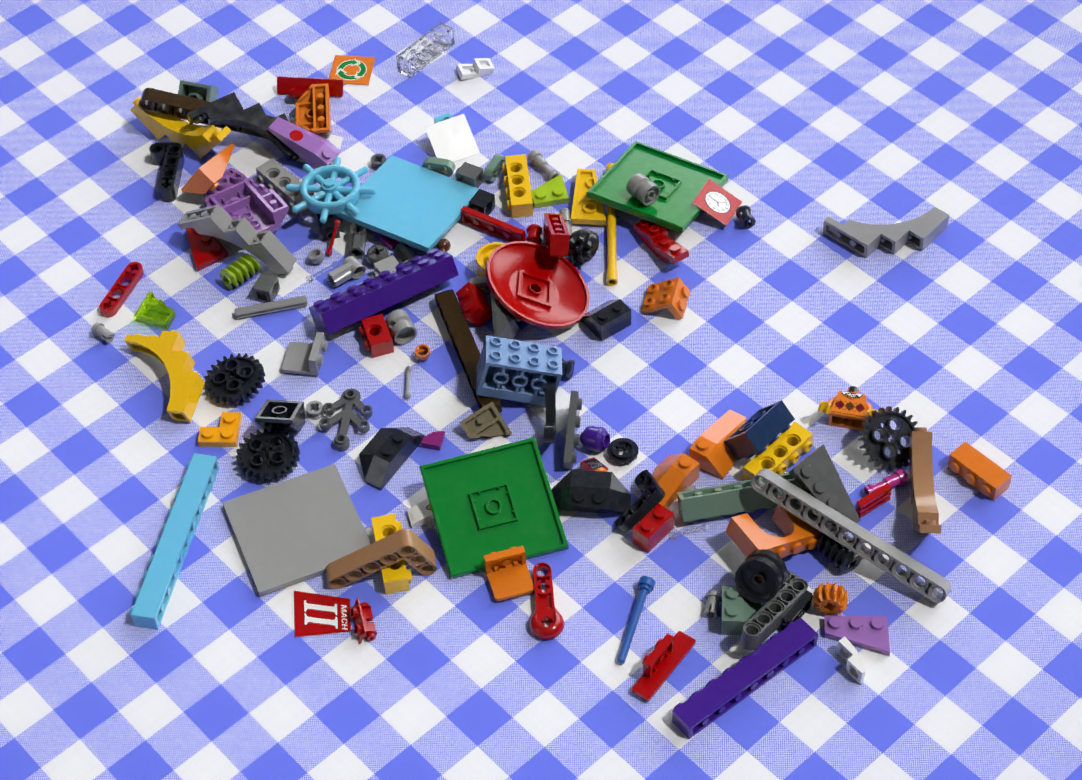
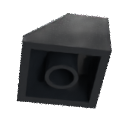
[580,299,631,342]
[255,400,306,432]

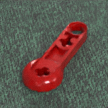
[529,562,564,639]

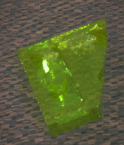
[134,291,176,329]

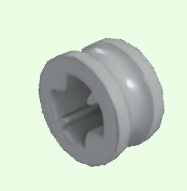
[306,401,324,420]

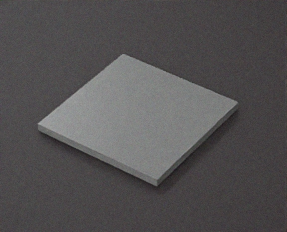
[222,464,371,597]

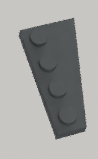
[563,391,583,470]

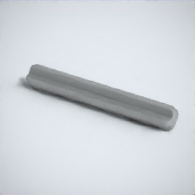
[235,295,308,319]

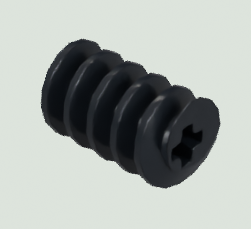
[817,534,862,573]

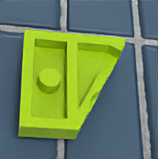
[531,175,569,209]

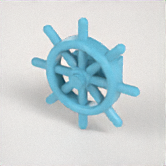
[285,157,376,223]

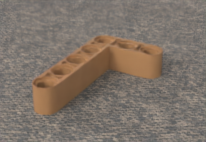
[326,529,437,589]

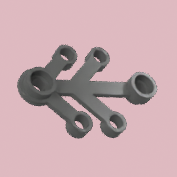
[319,389,373,452]

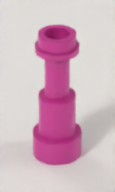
[864,468,909,495]

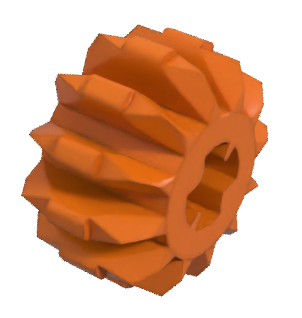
[813,582,848,615]

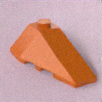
[181,143,235,194]
[689,410,746,480]
[640,453,700,521]

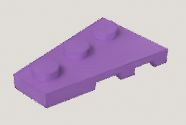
[824,615,890,656]

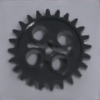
[204,353,266,406]
[858,406,918,471]
[236,428,300,483]

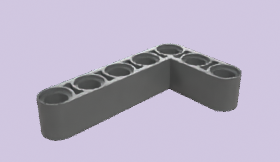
[740,569,808,651]

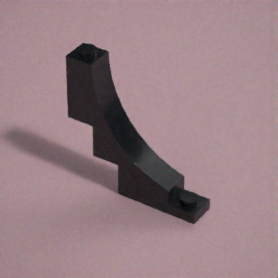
[187,92,301,162]

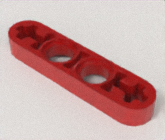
[99,262,144,318]

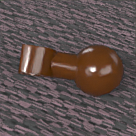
[437,239,451,252]

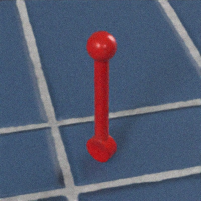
[326,220,341,256]

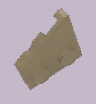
[459,402,512,439]

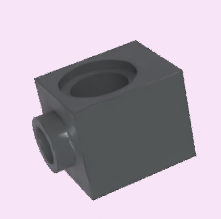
[455,162,484,188]
[252,273,280,303]

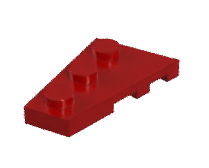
[186,228,228,272]

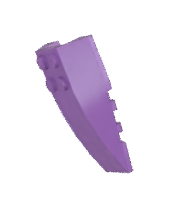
[203,168,289,233]

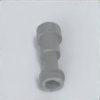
[527,149,559,180]

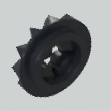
[607,438,639,465]

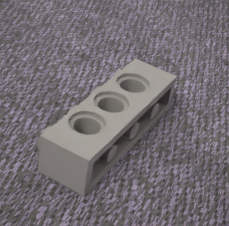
[256,158,315,217]

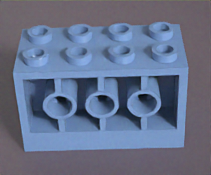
[476,335,562,406]

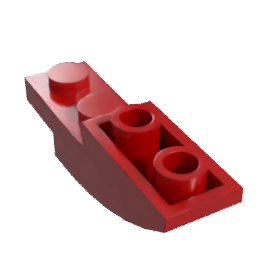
[633,219,689,264]

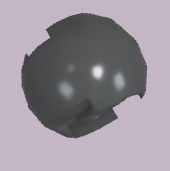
[366,245,389,266]

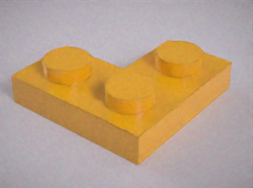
[198,412,242,447]

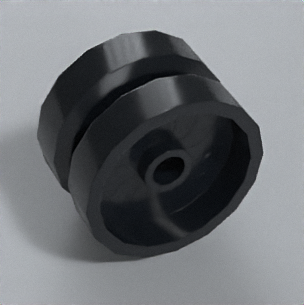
[735,549,787,603]

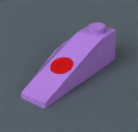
[268,117,341,169]

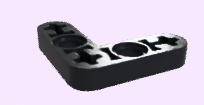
[544,383,556,443]
[616,470,665,533]

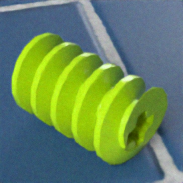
[219,253,261,290]

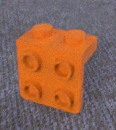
[641,277,690,320]
[484,546,534,602]

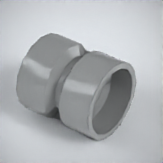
[627,173,660,206]
[385,309,417,345]

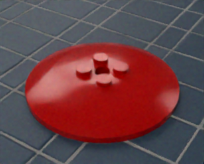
[486,241,590,329]

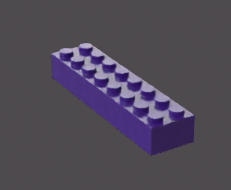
[309,248,459,335]

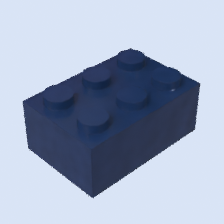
[724,400,795,460]

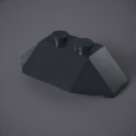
[359,427,425,490]
[551,469,631,515]

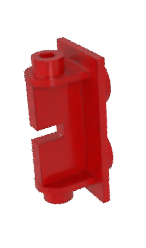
[350,598,377,644]

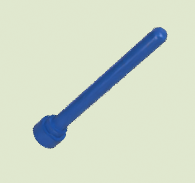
[617,576,655,664]

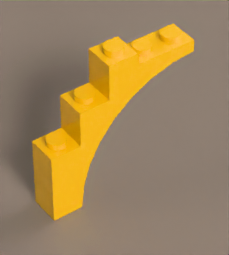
[124,330,205,422]

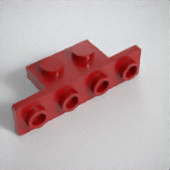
[277,76,343,100]
[632,631,696,701]

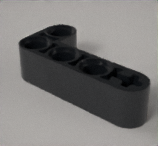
[149,142,185,203]

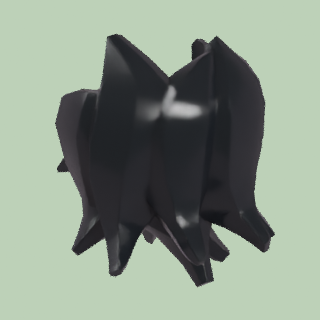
[564,229,599,265]

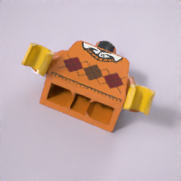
[817,386,878,430]

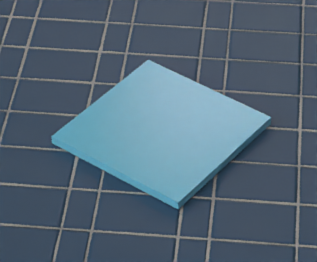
[336,155,479,252]

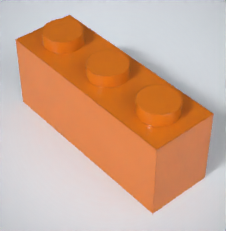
[947,441,1012,501]

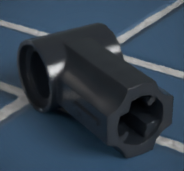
[393,243,419,263]

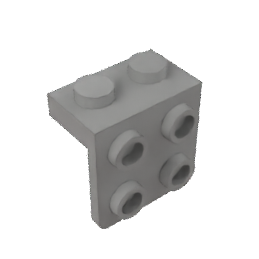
[282,332,328,376]

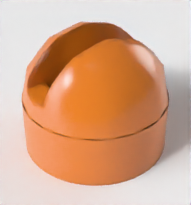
[415,344,430,361]

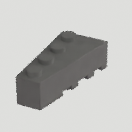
[789,444,861,527]

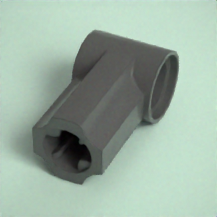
[349,223,368,259]

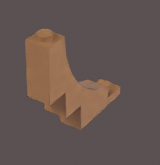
[909,427,941,534]

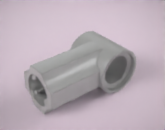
[327,256,366,287]

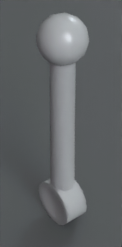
[404,366,412,399]

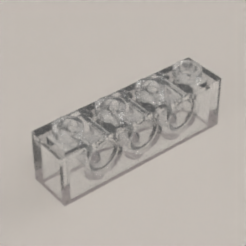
[396,22,455,78]

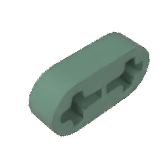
[483,153,505,182]
[422,157,456,177]

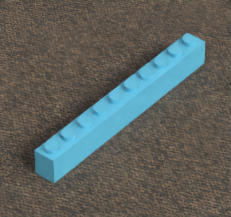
[130,453,219,630]

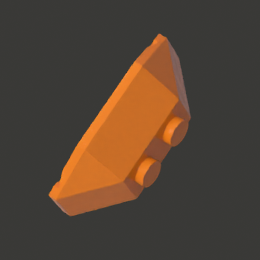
[296,83,332,134]

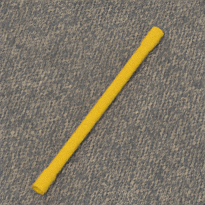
[606,163,618,286]

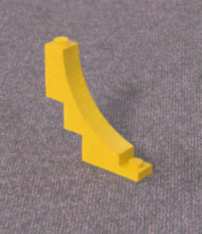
[130,96,231,159]

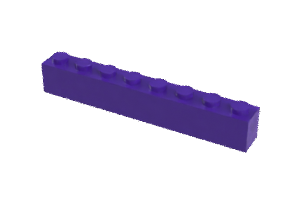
[672,617,818,739]

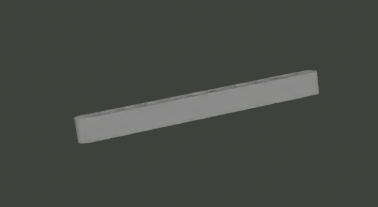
[751,469,952,603]

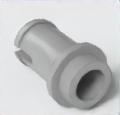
[91,322,115,343]
[704,590,721,618]

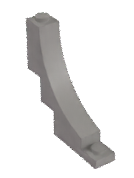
[177,204,297,275]
[823,207,949,258]

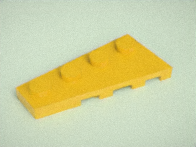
[571,169,606,226]

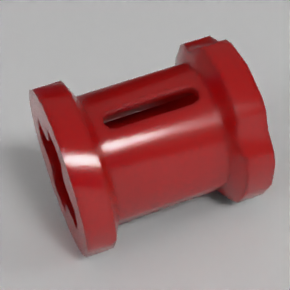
[526,224,542,245]

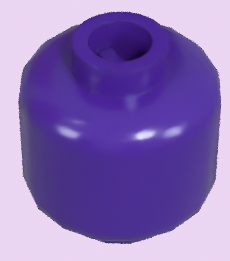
[580,426,610,452]

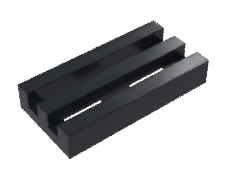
[781,590,813,630]

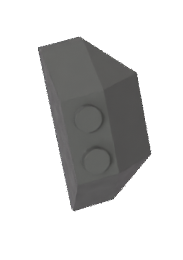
[490,290,522,339]

